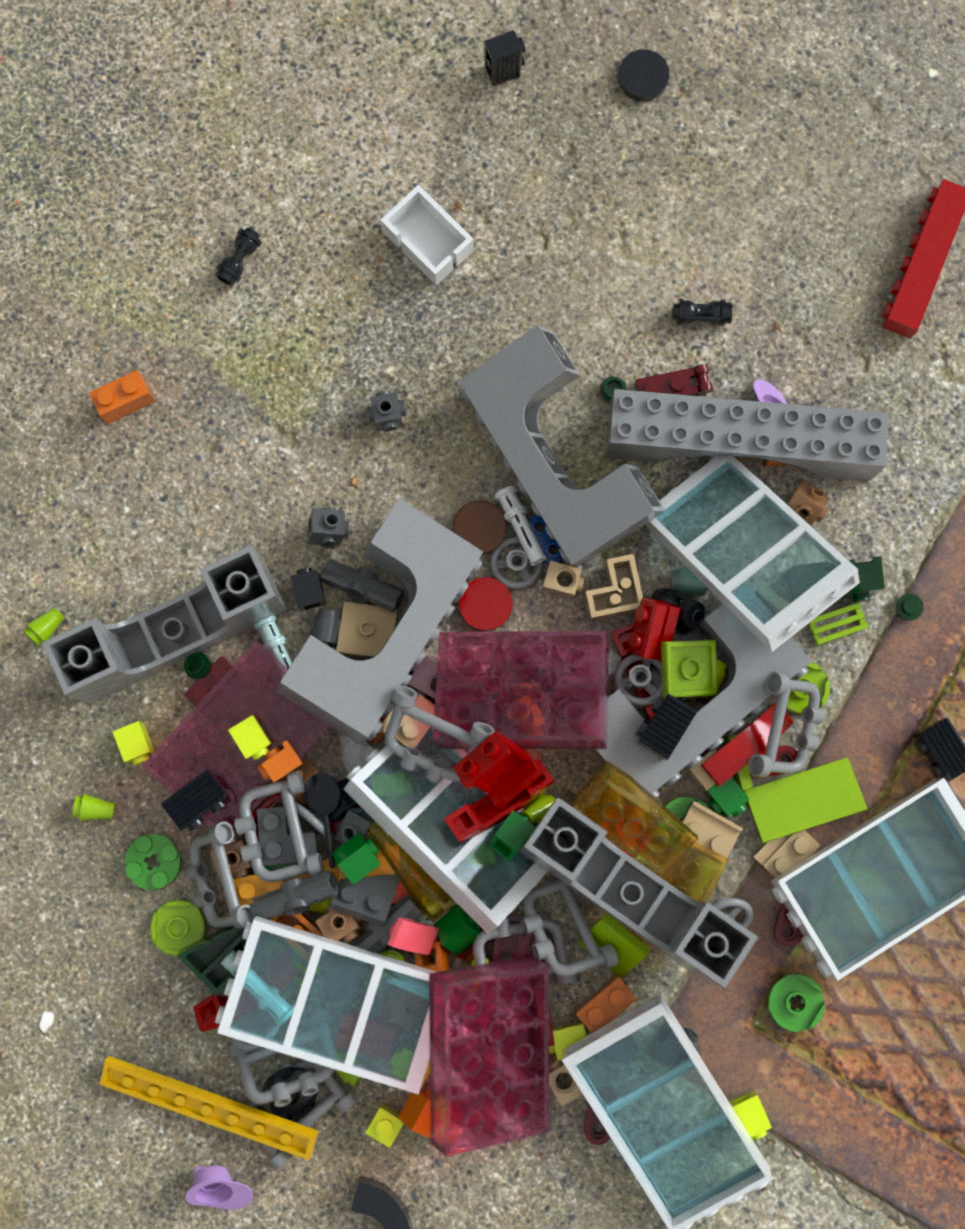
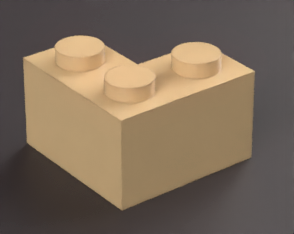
[584,554,643,622]

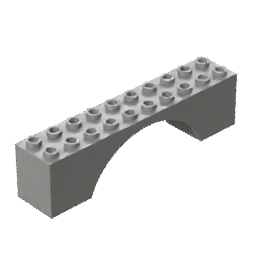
[605,389,889,481]

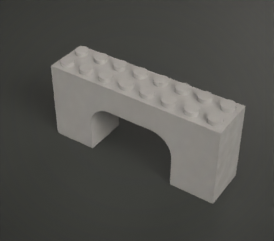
[459,325,666,565]
[276,498,483,745]
[42,545,288,704]
[573,584,812,805]
[519,798,758,988]

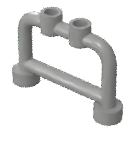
[748,672,825,777]
[385,686,495,783]
[234,770,324,882]
[186,821,255,929]
[520,879,618,977]
[473,915,578,1002]
[229,1009,337,1107]
[248,1059,359,1171]

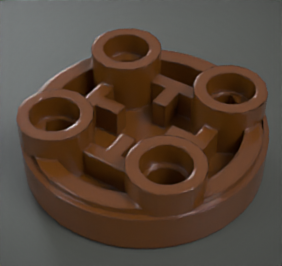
[453,500,507,555]

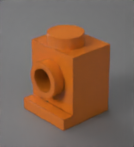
[257,740,303,783]
[415,937,452,976]

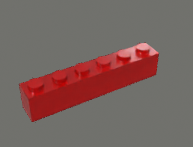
[881,179,965,339]

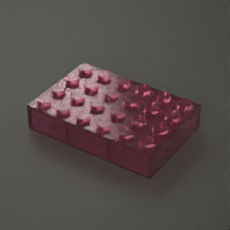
[433,630,609,749]
[142,641,330,831]
[429,956,549,1157]

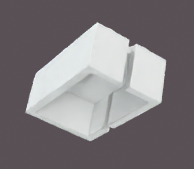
[380,185,474,286]

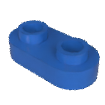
[528,515,564,565]

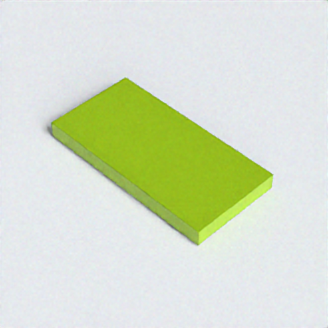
[744,757,868,844]

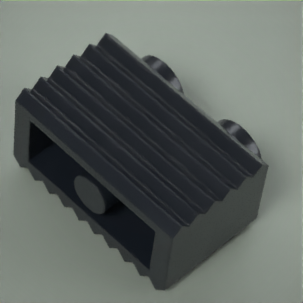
[484,30,526,87]
[636,693,698,761]
[914,717,965,782]
[161,768,229,831]

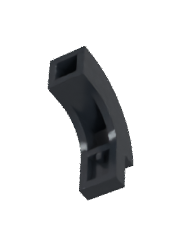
[351,1176,413,1229]

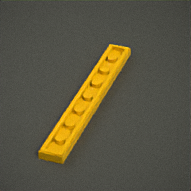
[99,1056,318,1160]

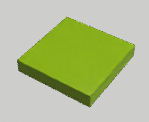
[661,640,718,697]
[578,913,650,979]

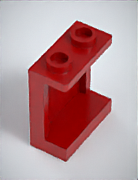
[453,730,543,809]

